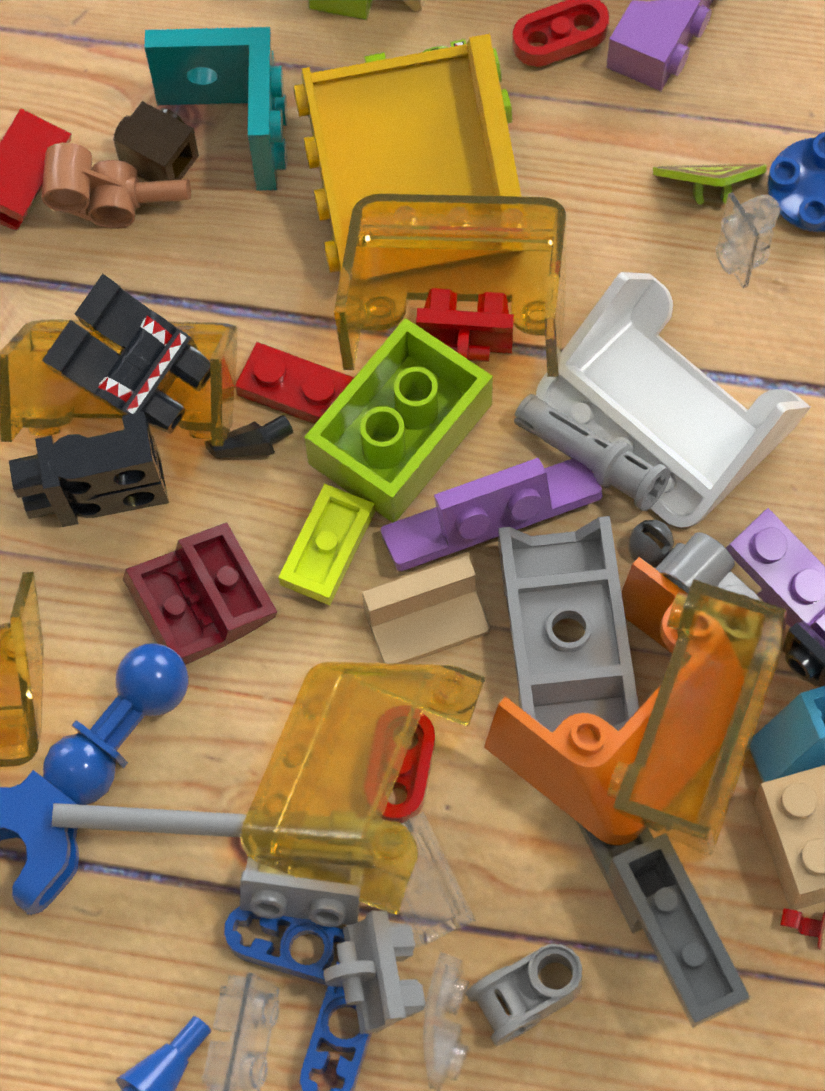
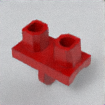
[416,288,514,362]

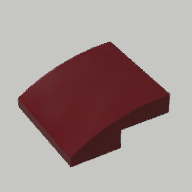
[123,522,277,665]

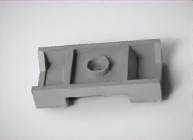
[498,516,639,732]

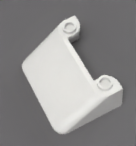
[536,272,811,527]

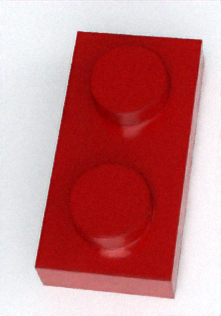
[235,342,354,424]

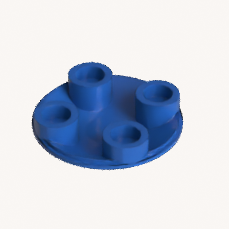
[768,132,825,232]

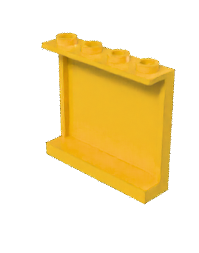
[293,34,531,284]

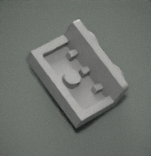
[240,838,367,927]

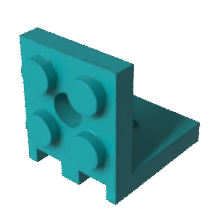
[144,27,287,191]

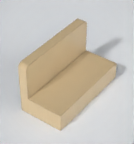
[362,555,490,669]

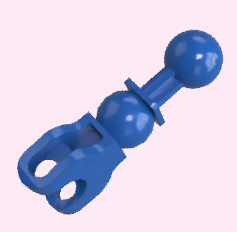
[0,643,189,915]

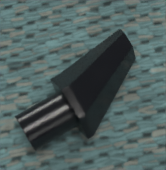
[204,415,293,458]

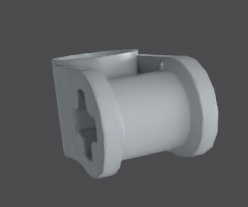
[466,944,582,1046]

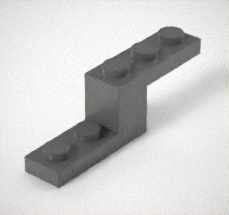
[577,822,750,1028]

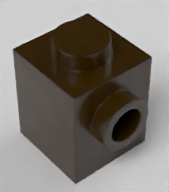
[113,101,199,182]

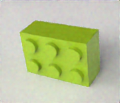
[304,318,493,522]

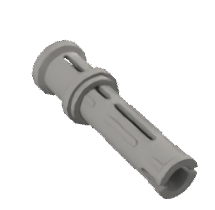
[514,394,670,511]

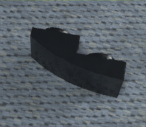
[782,622,825,687]

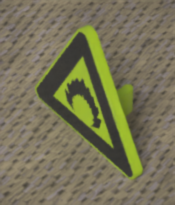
[653,164,767,205]

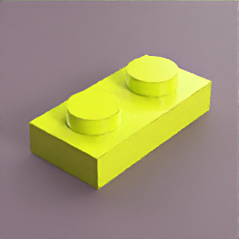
[278,483,375,606]

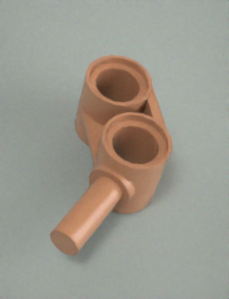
[42,143,191,229]

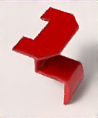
[780,908,825,950]

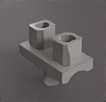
[323,911,426,1034]

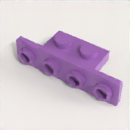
[380,458,602,571]

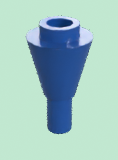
[116,1016,211,1091]

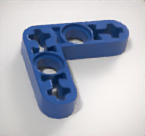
[224,906,372,1091]

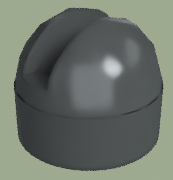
[629,520,674,567]

